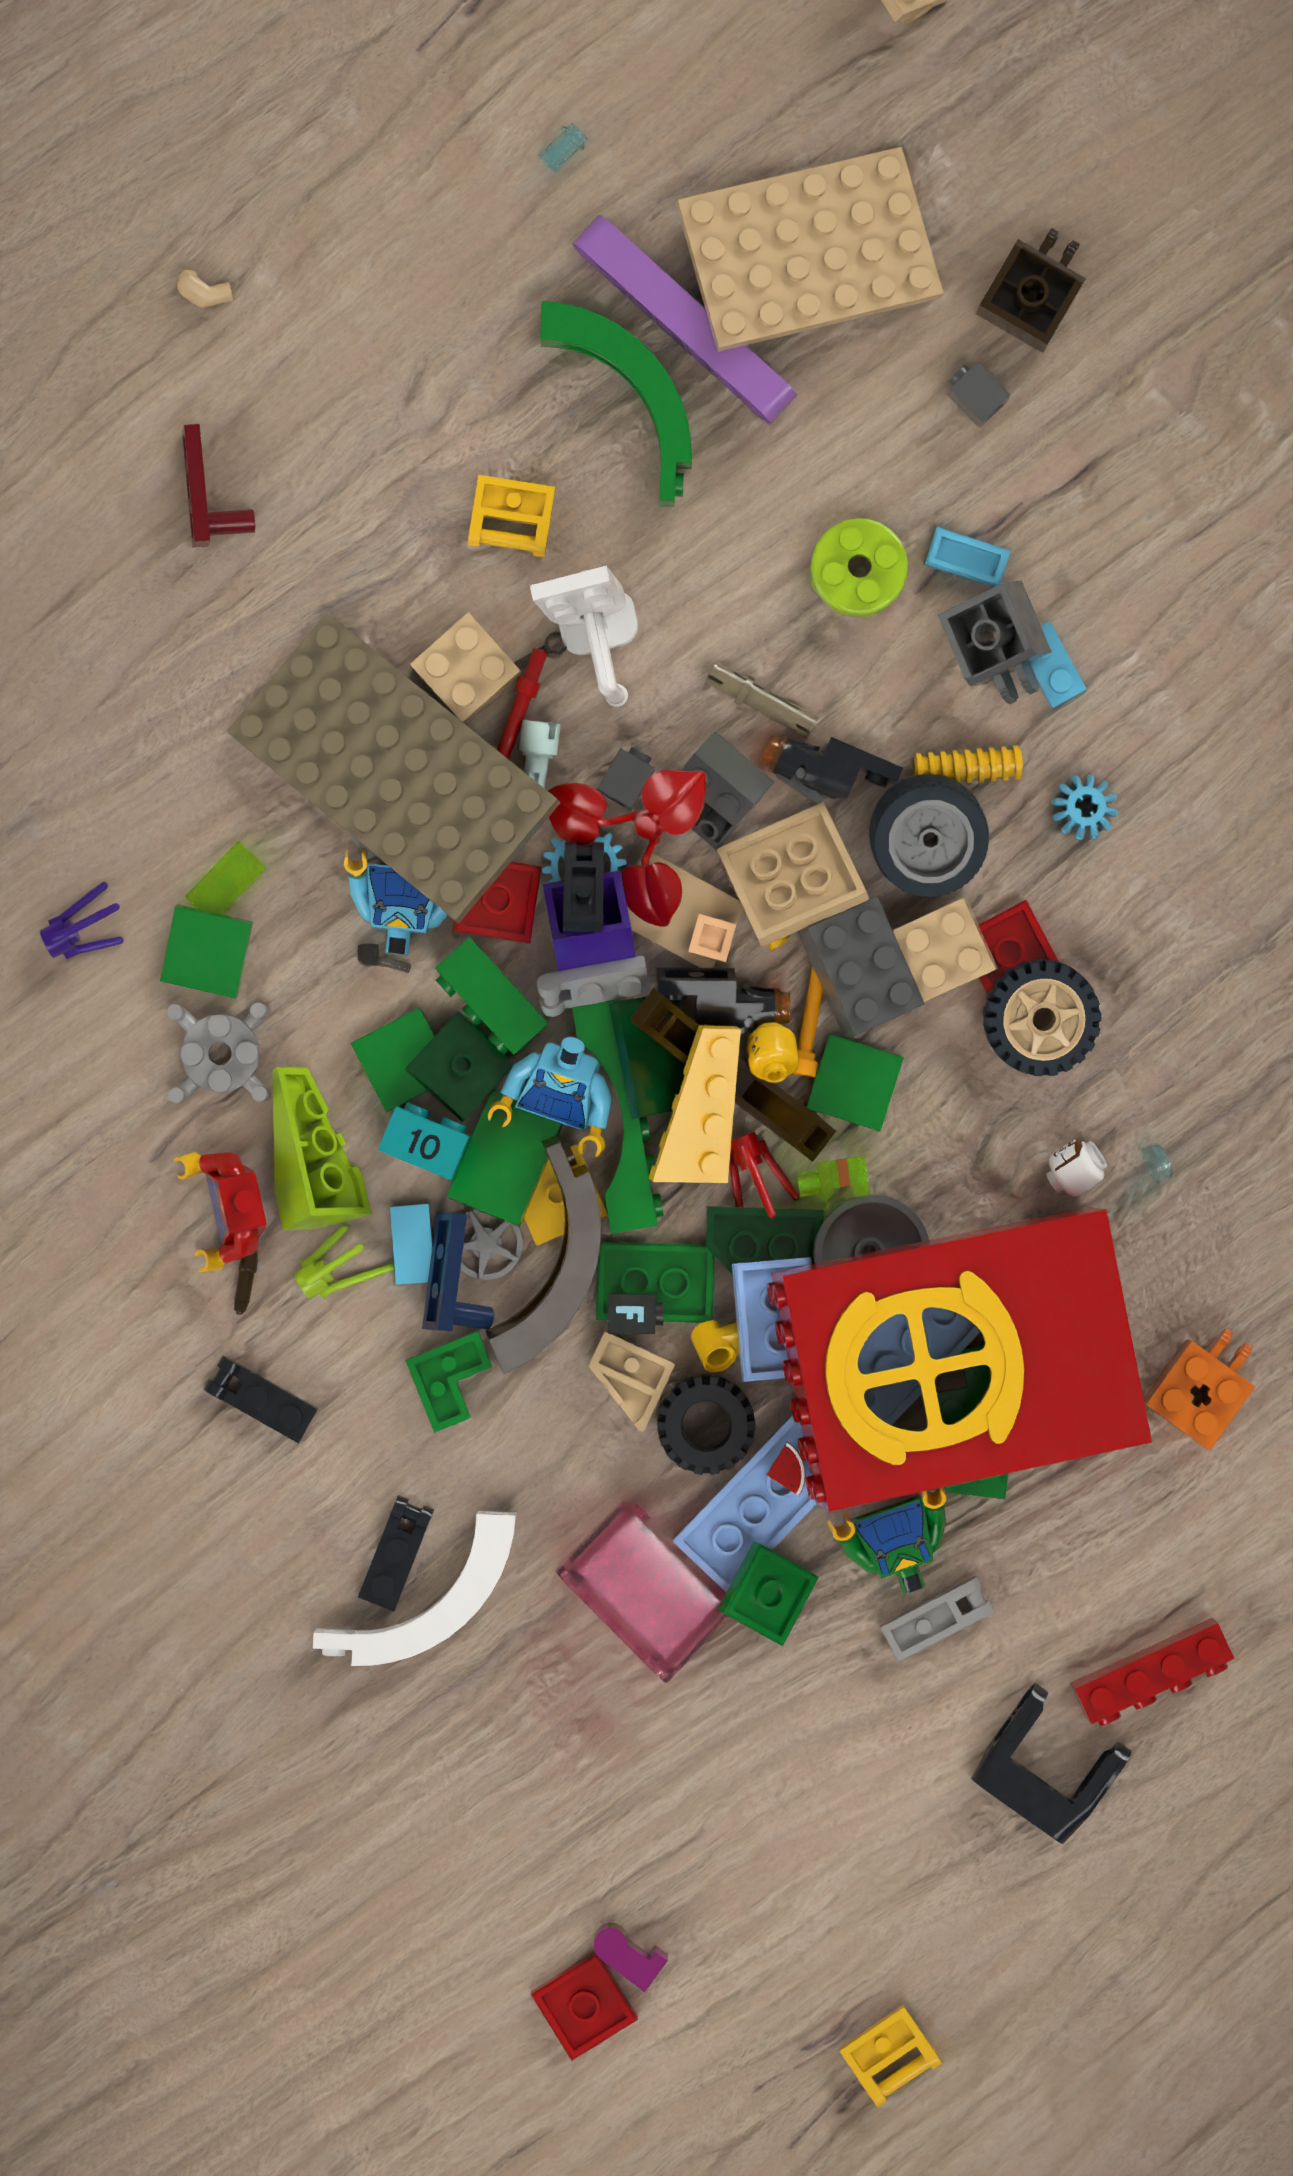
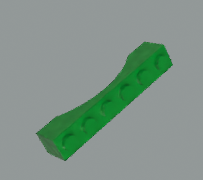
[572,999,664,1234]

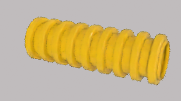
[913,745,1023,784]

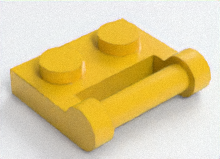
[468,475,556,558]
[839,2004,943,2107]

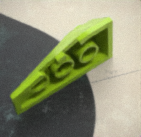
[272,1067,372,1231]

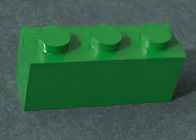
[435,937,549,1056]

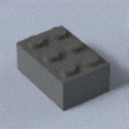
[797,896,925,1038]

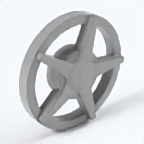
[460,1209,523,1280]

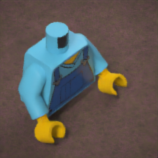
[344,848,447,955]
[488,1037,612,1158]

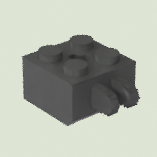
[938,580,1052,705]

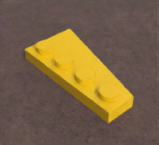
[648,1025,741,1183]

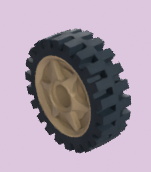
[983,959,1102,1077]

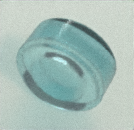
[1141,1143,1173,1184]

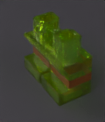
[797,1156,870,1202]

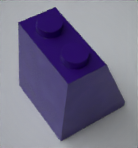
[543,871,636,971]

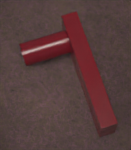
[182,424,255,548]

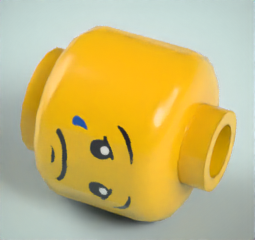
[746,1022,799,1083]

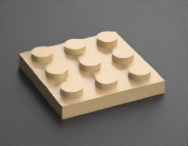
[717,802,869,947]

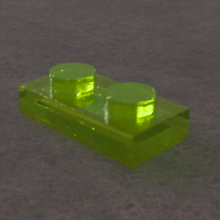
[185,841,268,915]

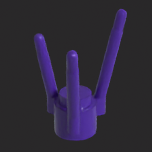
[40,882,124,959]

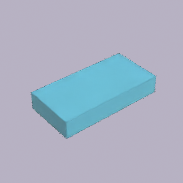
[924,527,1011,588]
[390,1204,433,1285]

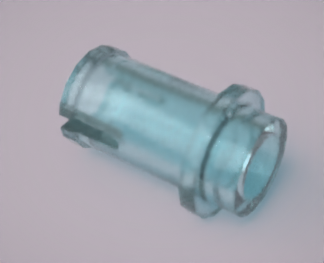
[538,123,588,173]

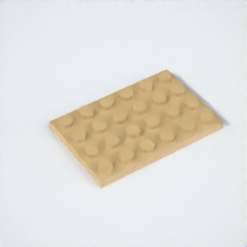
[676,147,944,352]

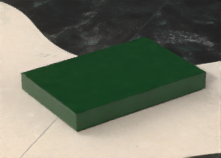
[609,995,685,1119]

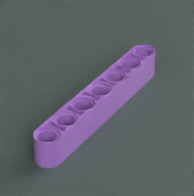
[572,215,797,424]

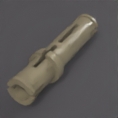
[705,660,819,739]

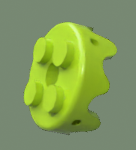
[810,518,908,618]

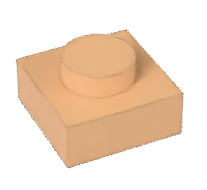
[688,914,736,963]

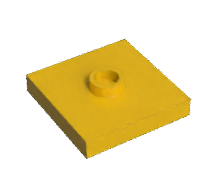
[524,1144,608,1246]

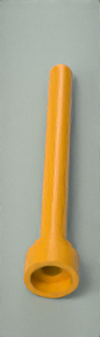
[792,966,823,1078]

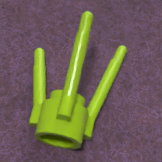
[294,1224,395,1299]

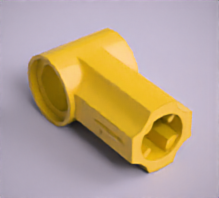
[691,1320,740,1373]

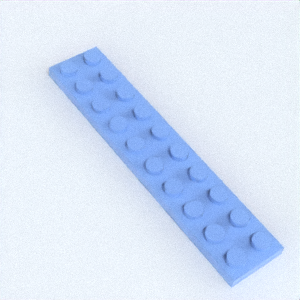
[672,1307,981,1593]

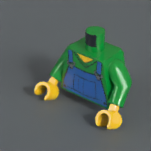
[827,1487,946,1594]

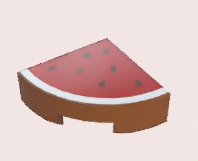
[766,1441,806,1496]

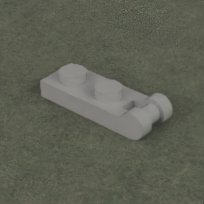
[537,955,650,1017]
[880,1576,995,1662]

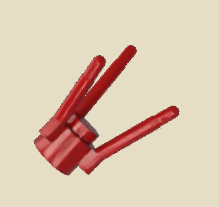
[729,1132,799,1218]

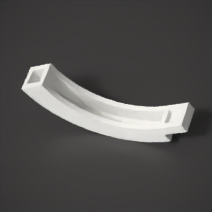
[313,1511,517,1666]

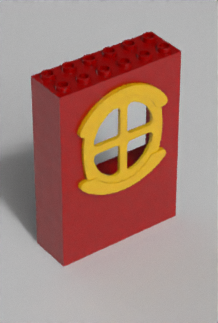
[767,1207,1152,1512]

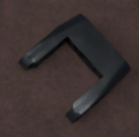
[971,1683,1132,1844]

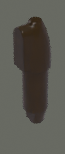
[234,1249,258,1315]

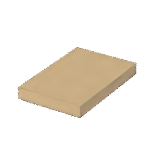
[627,849,744,968]

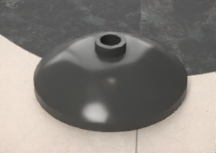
[813,1195,929,1264]

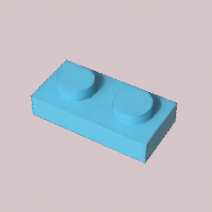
[1031,621,1087,710]

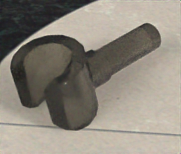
[514,632,567,669]
[358,944,411,973]

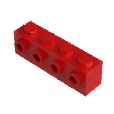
[1071,1618,1235,1726]

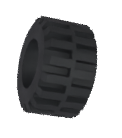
[657,1374,756,1475]

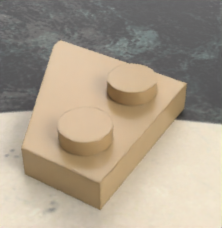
[588,1331,676,1432]

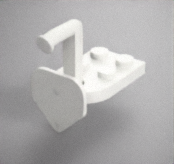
[530,566,638,707]

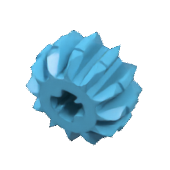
[1051,774,1118,841]

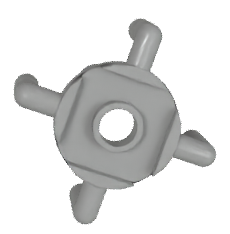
[167,1002,270,1104]

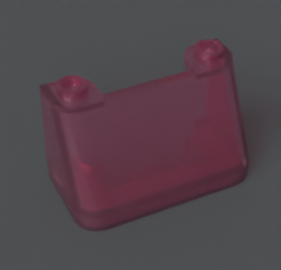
[556,1500,729,1684]

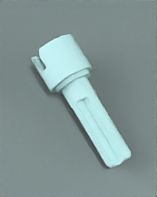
[519,719,561,789]

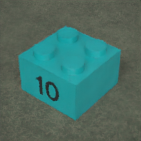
[378,1102,472,1180]

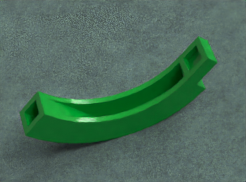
[540,301,692,507]

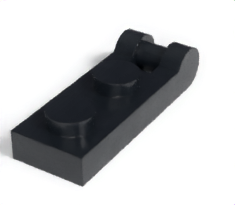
[563,842,604,932]
[203,1355,319,1443]
[358,1495,434,1612]

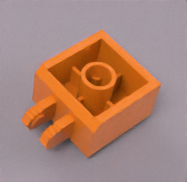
[1144,1328,1255,1451]

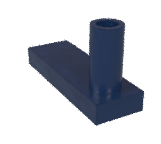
[422,1212,494,1332]

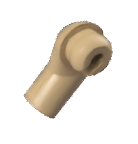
[177,269,234,308]

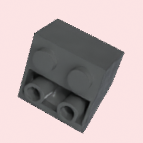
[681,731,774,850]

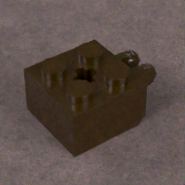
[976,228,1086,353]

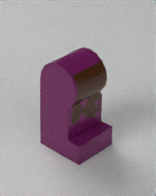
[594,1923,668,1992]

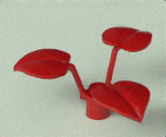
[548,769,706,927]

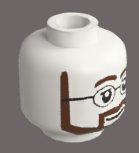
[1046,1139,1107,1197]

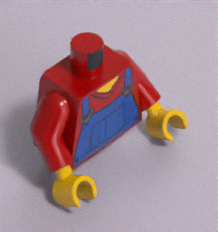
[174,1152,267,1273]

